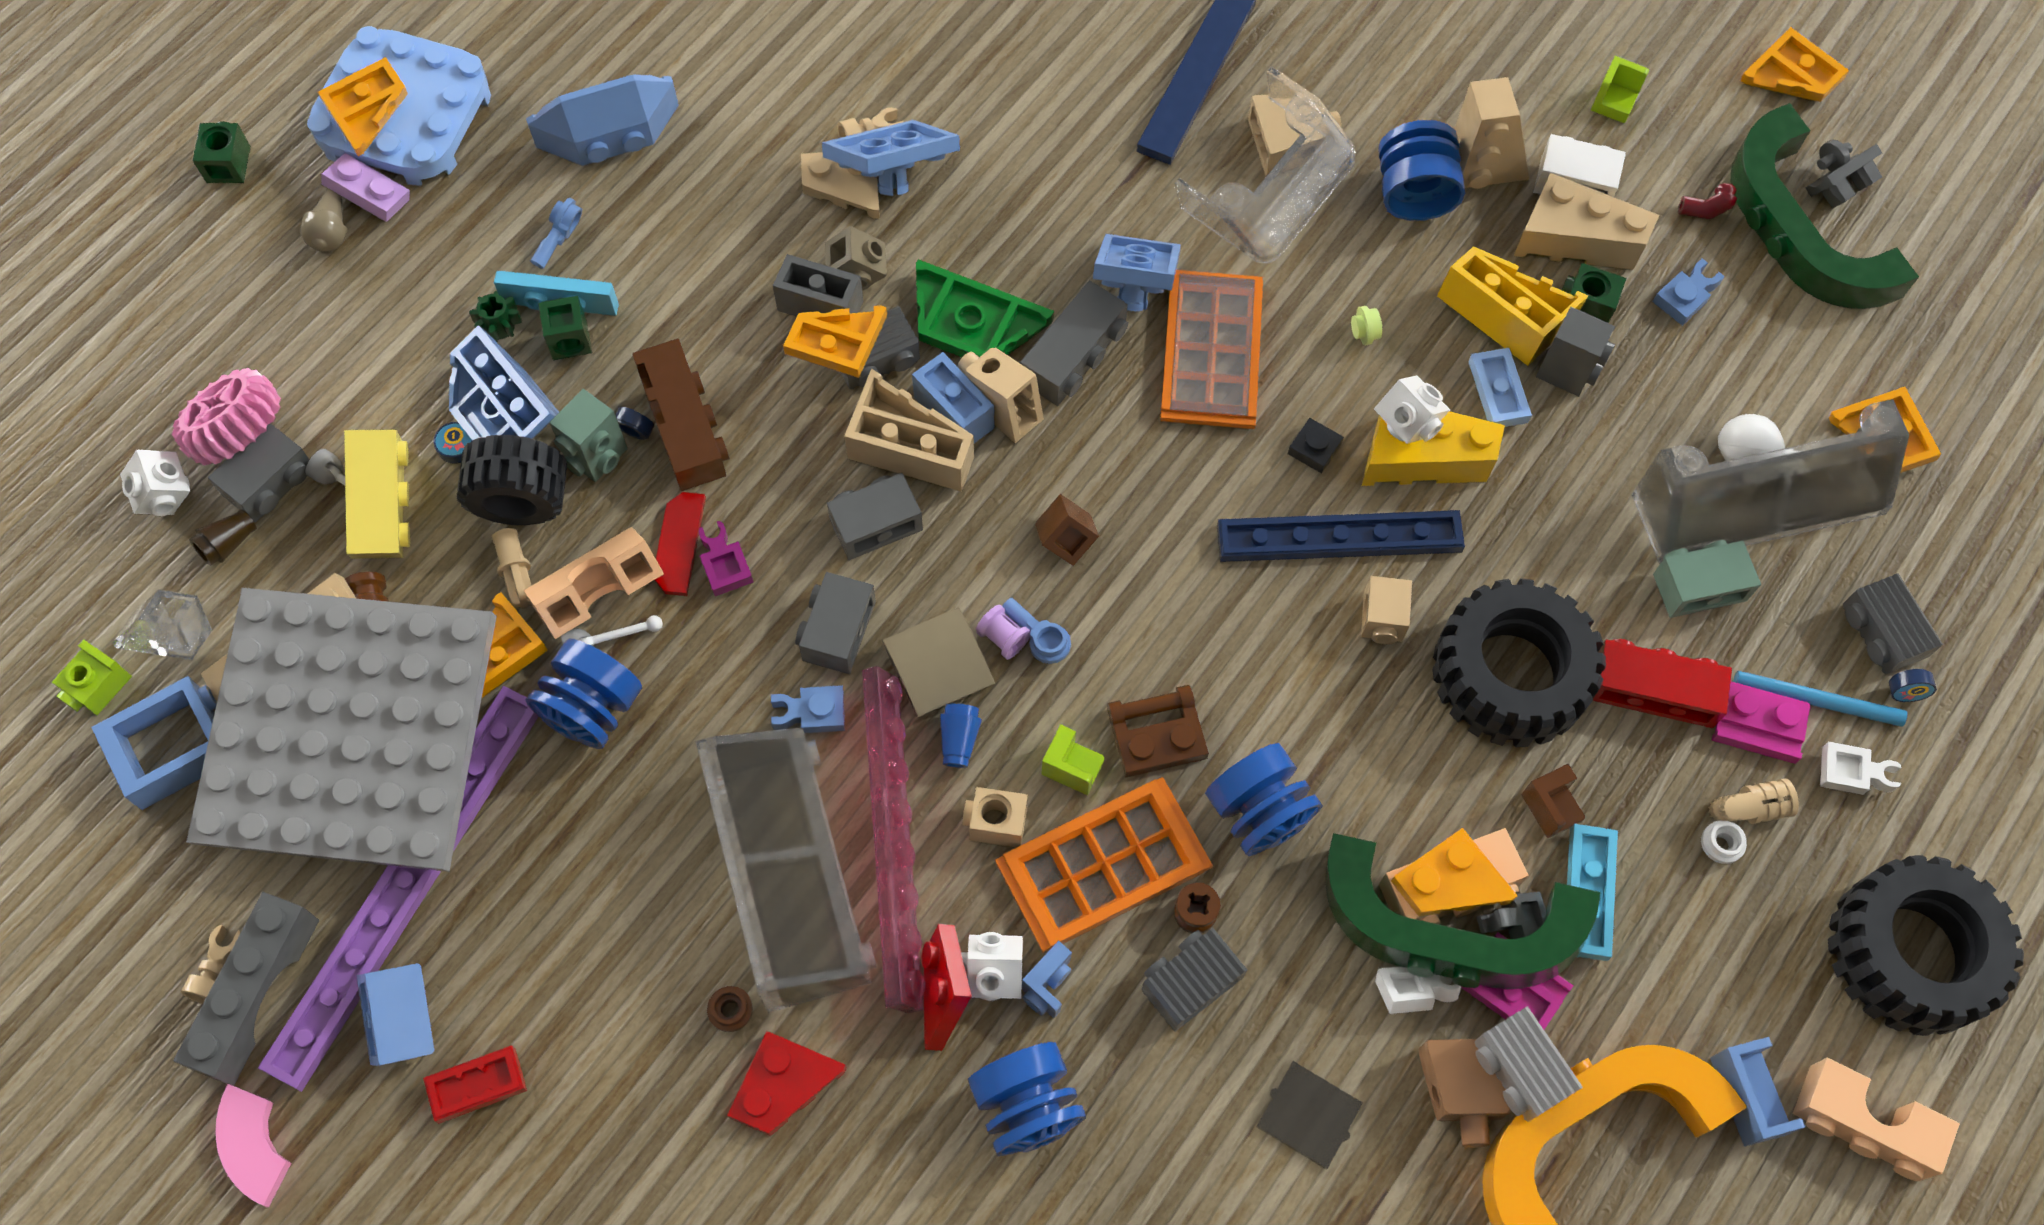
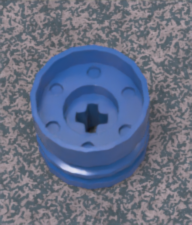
[1378,120,1465,221]
[525,638,642,749]
[1205,743,1323,856]
[968,1042,1086,1156]

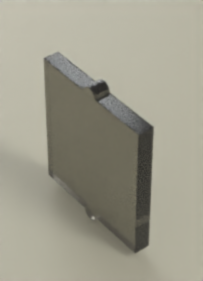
[1256,1061,1363,1170]

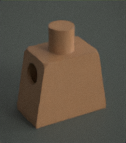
[1419,1039,1511,1147]

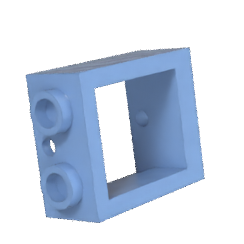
[91,676,217,810]

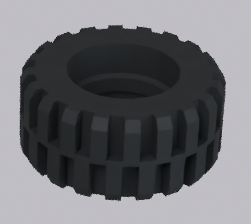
[1432,578,1606,747]
[1828,855,2024,1036]

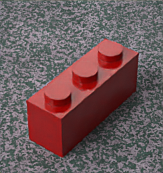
[1593,639,1732,728]

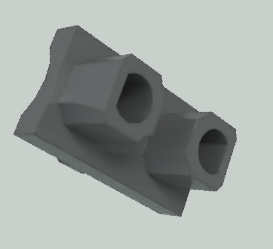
[1805,140,1882,208]

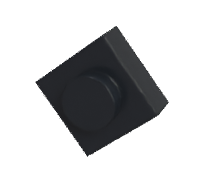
[1288,418,1344,474]

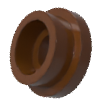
[707,986,753,1032]

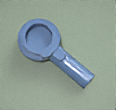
[530,197,583,269]
[1002,598,1071,664]

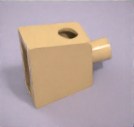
[1248,94,1341,176]
[958,348,1044,443]

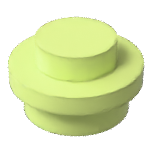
[1351,306,1382,345]

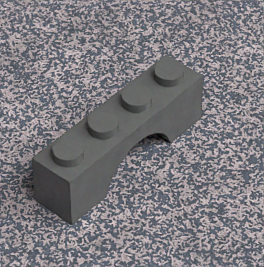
[173,892,319,1086]

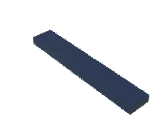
[1137,0,1256,165]
[1217,510,1465,562]

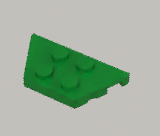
[916,259,1054,357]

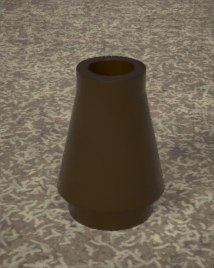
[189,509,257,566]

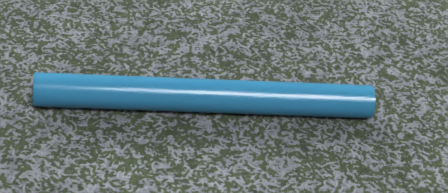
[1733,671,1907,727]

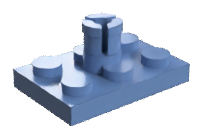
[822,120,960,195]
[1093,234,1181,311]

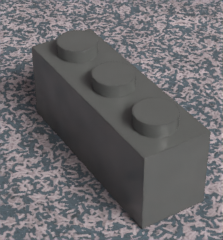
[1020,280,1129,406]

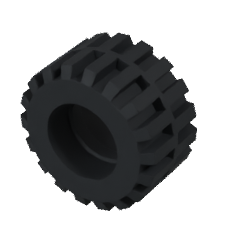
[457,435,567,525]

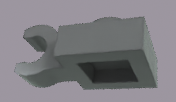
[1476,892,1546,939]

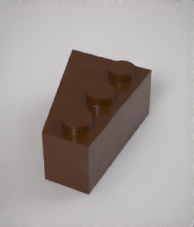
[632,338,730,491]

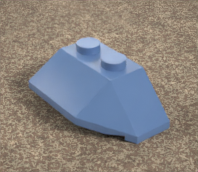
[526,74,679,166]
[449,325,559,441]

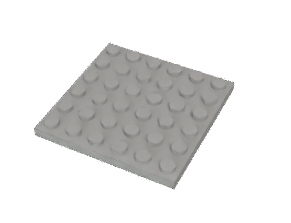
[186,588,497,872]

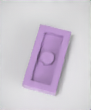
[321,153,410,222]

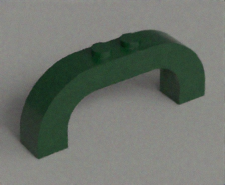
[1730,103,1919,309]
[1326,833,1601,989]

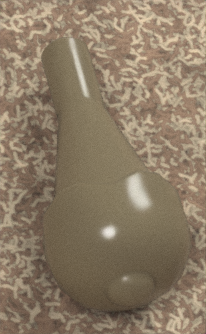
[300,188,347,252]

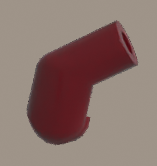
[1678,183,1737,219]

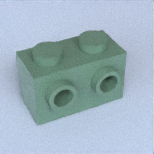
[549,389,628,482]
[1653,540,1761,618]

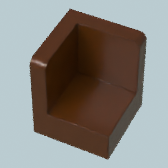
[1035,494,1099,566]
[1521,764,1585,839]

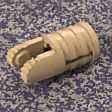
[1708,778,1799,824]

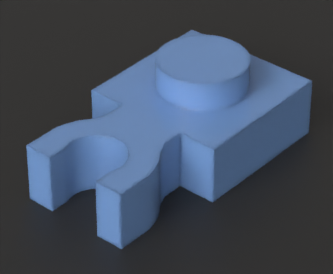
[1653,259,1725,326]
[771,685,845,733]

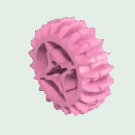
[171,368,281,466]

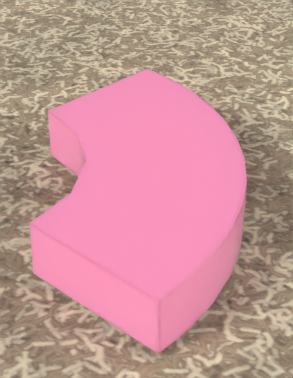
[215,1084,291,1208]

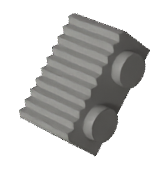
[1474,1006,1583,1122]

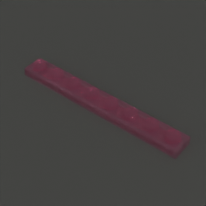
[862,666,925,1013]

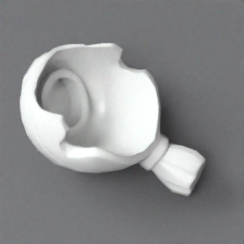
[1718,414,1816,479]

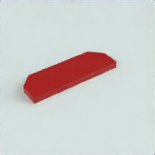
[654,492,706,596]

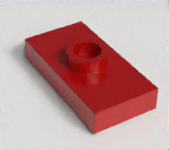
[423,1045,527,1124]

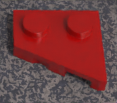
[921,924,972,1051]
[727,1031,847,1136]

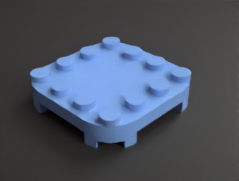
[307,26,491,186]

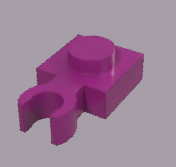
[699,521,754,597]

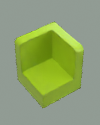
[1591,56,1649,124]
[1041,724,1104,796]

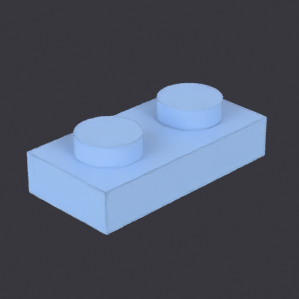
[1468,348,1532,427]

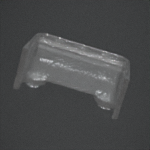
[1174,66,1356,263]

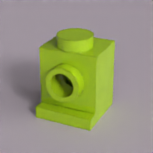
[52,640,132,716]

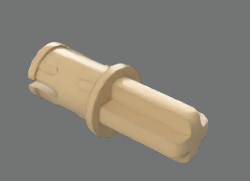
[492,528,532,609]

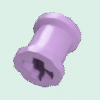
[976,605,1031,660]

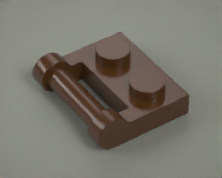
[1107,685,1209,778]

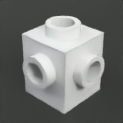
[1374,376,1450,444]
[120,450,190,516]
[961,932,1023,1001]

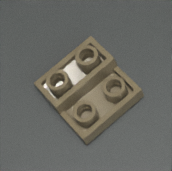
[882,607,995,717]

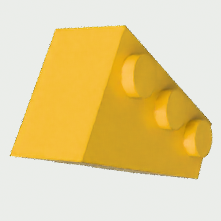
[1361,411,1505,486]

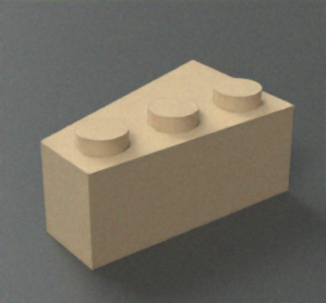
[1455,77,1530,189]
[1513,173,1659,270]
[844,368,974,492]

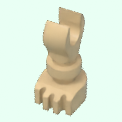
[837,107,904,138]
[180,925,241,1004]

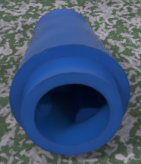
[940,704,982,768]

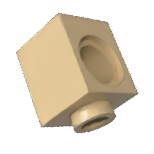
[1361,576,1412,644]
[962,787,1028,848]

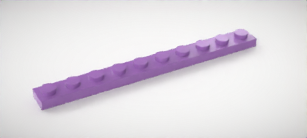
[258,686,539,1092]

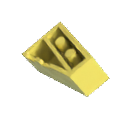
[344,430,410,559]

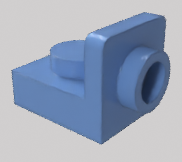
[1021,940,1072,1018]

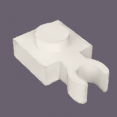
[1820,742,1901,795]
[1375,967,1461,1014]

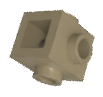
[825,226,887,291]

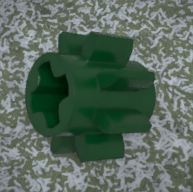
[469,291,522,342]

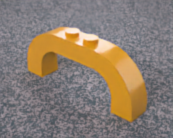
[1483,1045,1747,1225]

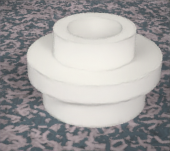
[1701,820,1747,864]

